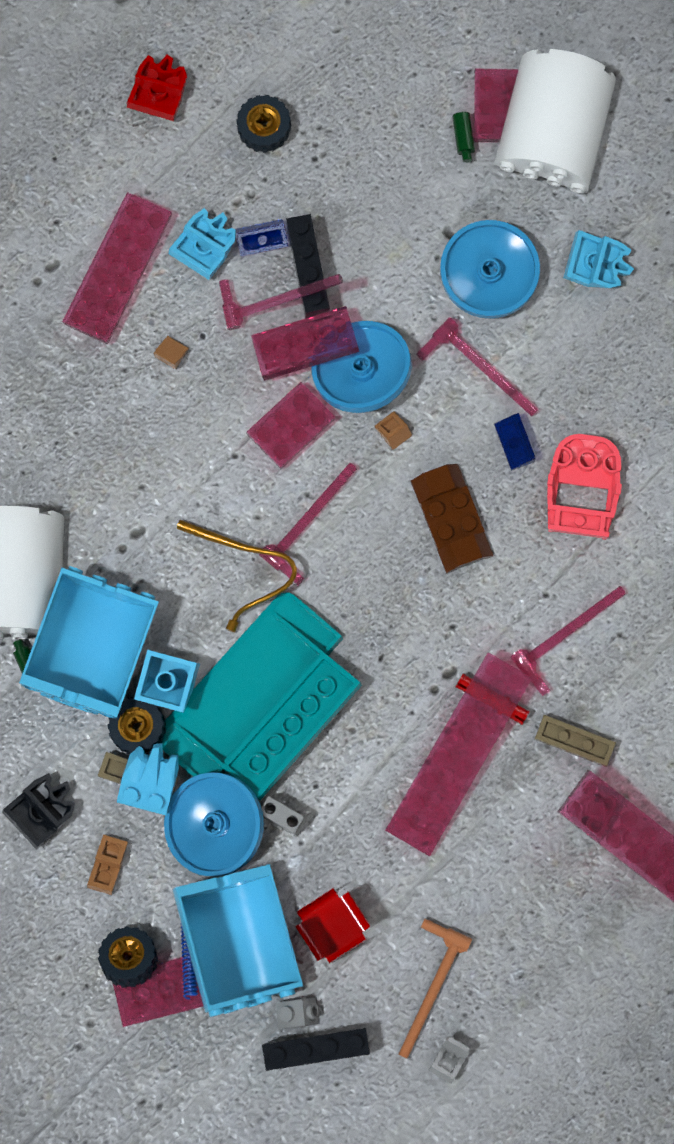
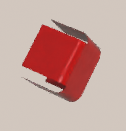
[295,888,370,964]

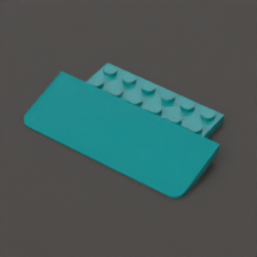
[162,592,362,801]

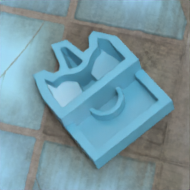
[168,208,236,280]
[563,230,634,288]
[117,743,179,815]

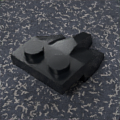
[2,773,75,850]

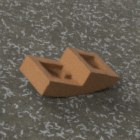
[87,834,128,895]

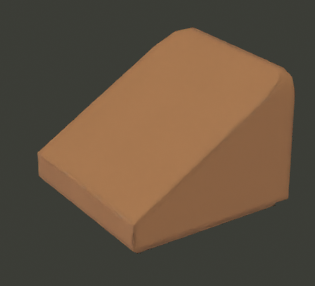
[154,336,189,370]
[374,411,412,449]

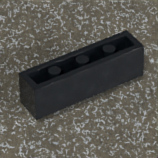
[286,214,330,321]
[262,1028,370,1071]

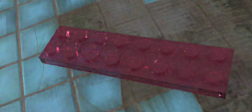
[385,652,532,856]

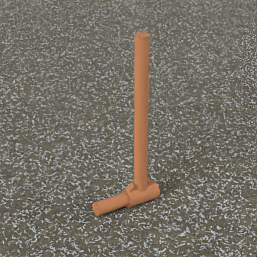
[398,918,472,1059]

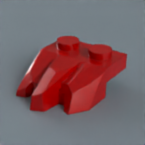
[127,54,187,121]

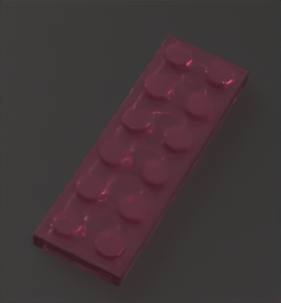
[62,192,172,344]
[557,770,674,903]

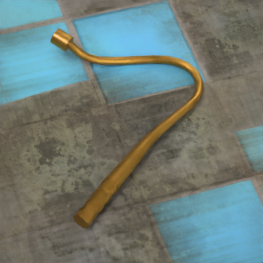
[177,520,297,633]

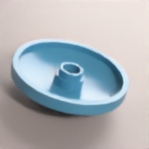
[440,220,540,319]
[312,321,412,413]
[164,772,264,877]

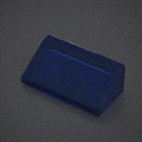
[235,219,289,257]
[494,413,536,471]

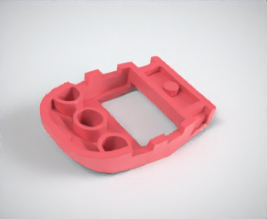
[547,434,622,540]

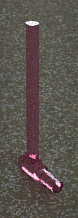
[219,274,343,330]
[416,317,538,417]
[259,463,357,586]
[510,586,626,696]

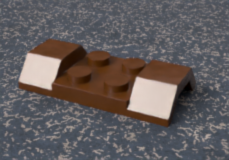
[411,464,493,574]

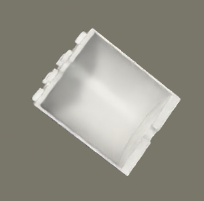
[494,49,616,193]
[0,506,64,639]

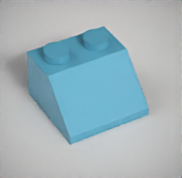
[134,650,200,713]

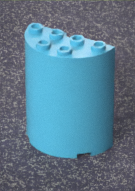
[19,566,159,718]
[172,864,303,1017]

